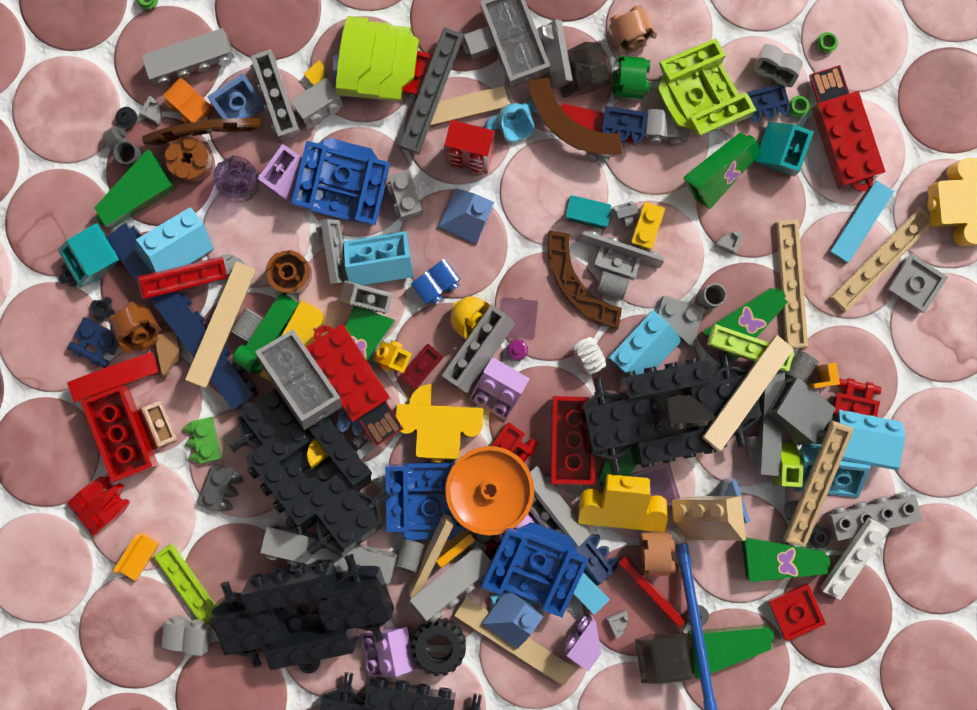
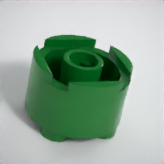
[612,55,650,101]

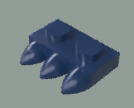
[747,84,790,124]
[602,106,648,144]
[576,534,618,586]

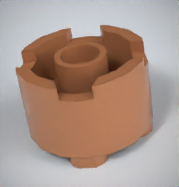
[608,5,657,54]
[639,532,675,577]

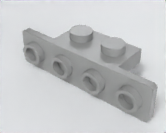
[579,231,665,281]

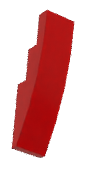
[67,352,160,403]

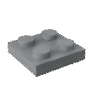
[886,254,948,313]

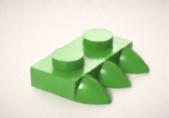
[182,417,222,463]

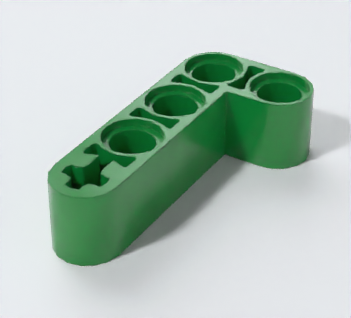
[232,293,299,374]

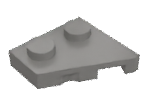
[658,296,705,347]

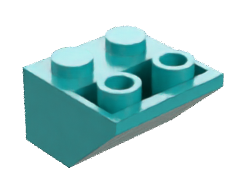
[754,122,814,177]
[58,224,119,287]

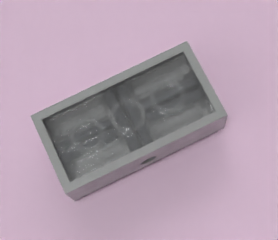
[480,0,550,87]
[255,329,342,430]

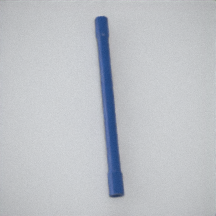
[675,543,718,710]

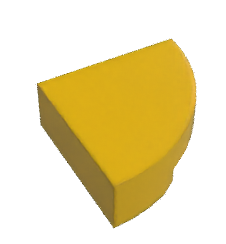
[304,60,325,86]
[409,384,432,406]
[307,439,327,469]

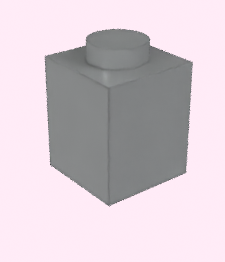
[462,26,495,60]

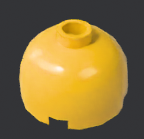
[450,296,491,340]

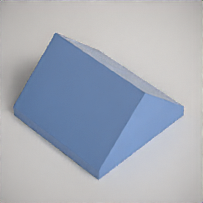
[207,73,265,119]

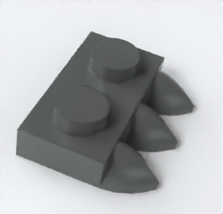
[198,463,244,511]

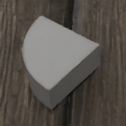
[139,95,162,125]
[715,232,744,254]
[221,254,246,276]
[606,609,628,639]

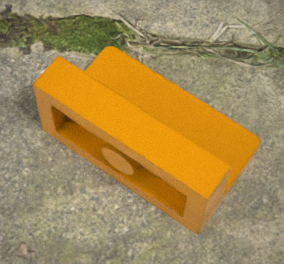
[807,363,840,388]
[427,530,475,568]
[113,532,161,581]

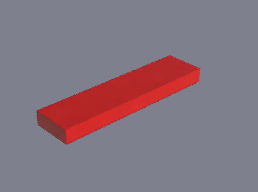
[561,103,640,145]
[137,257,227,299]
[619,554,685,627]

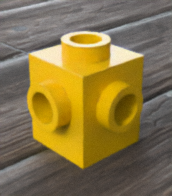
[373,340,412,373]

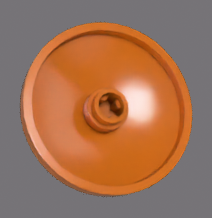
[446,446,534,535]

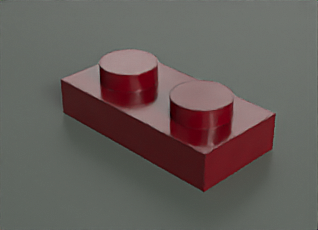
[400,343,444,390]

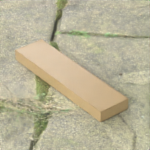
[430,86,508,127]
[408,514,453,598]

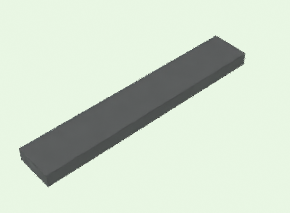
[399,27,464,155]
[757,370,785,477]

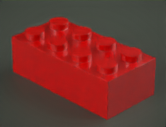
[444,120,495,175]
[81,385,159,483]
[550,396,596,485]

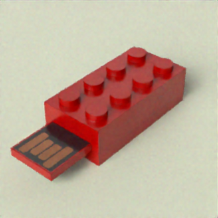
[809,65,886,192]
[306,323,404,447]

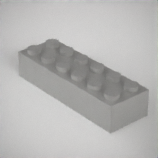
[260,523,399,584]

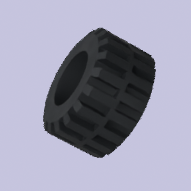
[411,618,466,677]

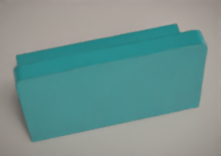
[564,195,611,230]

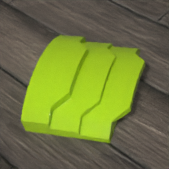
[336,16,419,102]
[658,38,756,137]

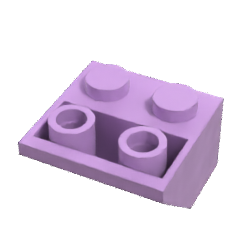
[258,144,302,208]
[468,357,530,421]
[564,613,601,672]
[360,626,415,677]

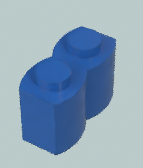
[411,258,461,306]

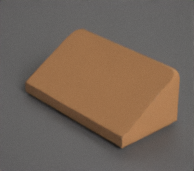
[138,401,178,450]

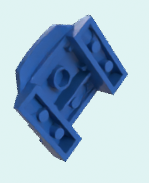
[291,137,391,226]
[385,462,468,540]
[481,522,589,618]

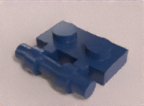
[67,317,119,368]

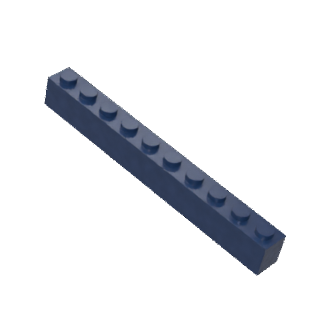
[106,223,258,410]

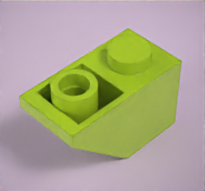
[772,443,804,487]

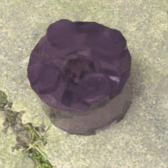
[213,156,260,202]

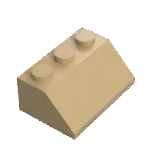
[672,496,746,541]

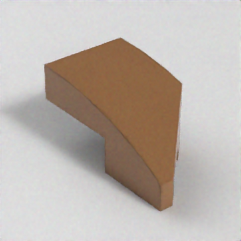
[156,331,181,377]

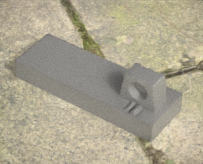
[538,19,573,89]
[316,219,348,284]

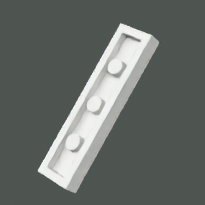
[820,518,889,600]

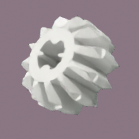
[573,337,606,375]

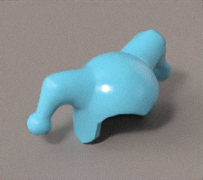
[485,99,539,142]

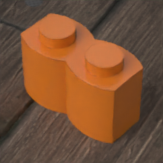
[163,77,214,123]

